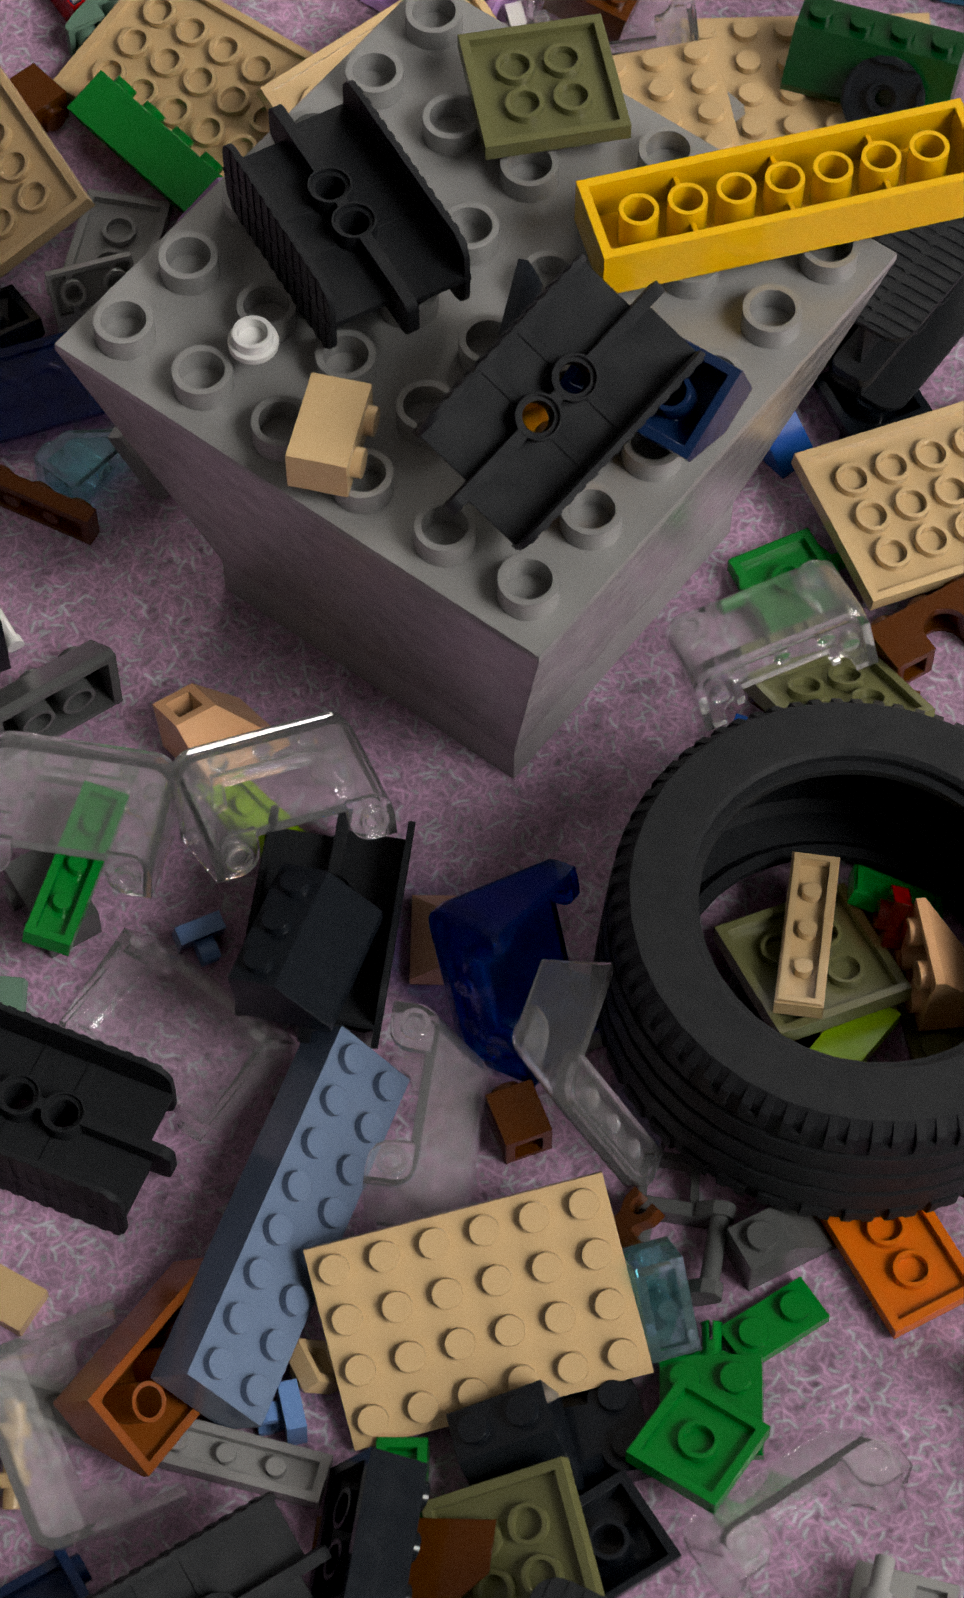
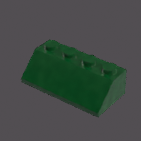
[780,0,964,107]

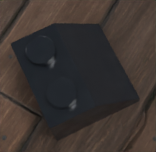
[446,1380,587,1494]

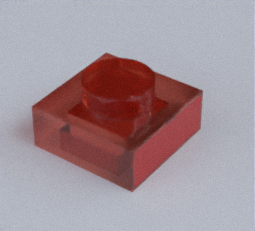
[872,884,913,950]

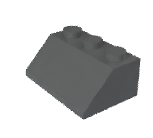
[0,640,123,768]

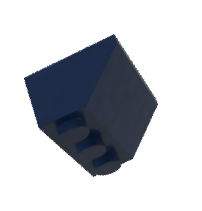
[560,337,753,462]

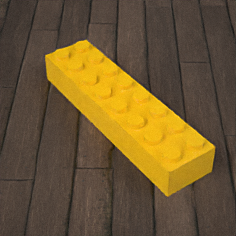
[574,98,964,293]

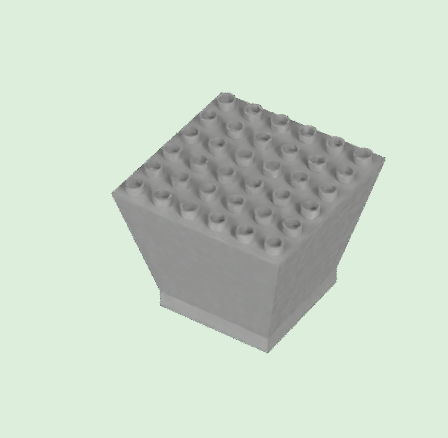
[55,0,897,779]

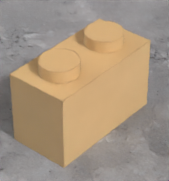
[285,372,380,497]

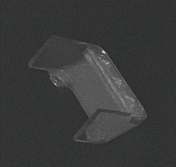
[512,959,666,1187]
[0,1300,190,1551]

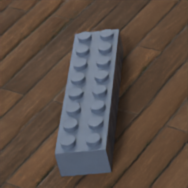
[150,1025,410,1429]

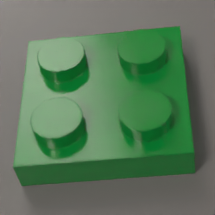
[625,1374,771,1515]

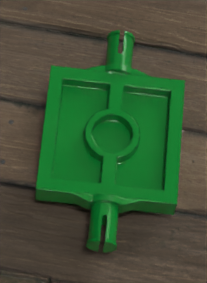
[716,528,851,639]
[659,1320,764,1460]

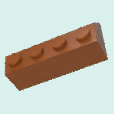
[53,1257,204,1477]

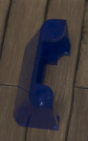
[428,859,598,1087]

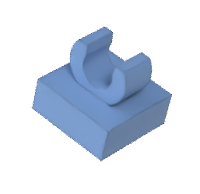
[171,910,226,967]
[257,1378,308,1445]

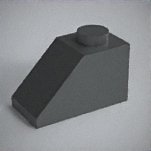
[724,1207,835,1291]

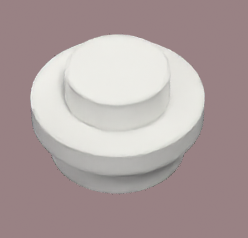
[227,315,279,365]

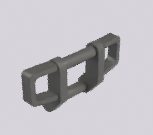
[626,1150,736,1348]

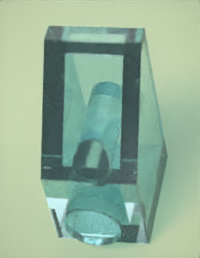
[33,428,128,501]
[622,1236,701,1364]

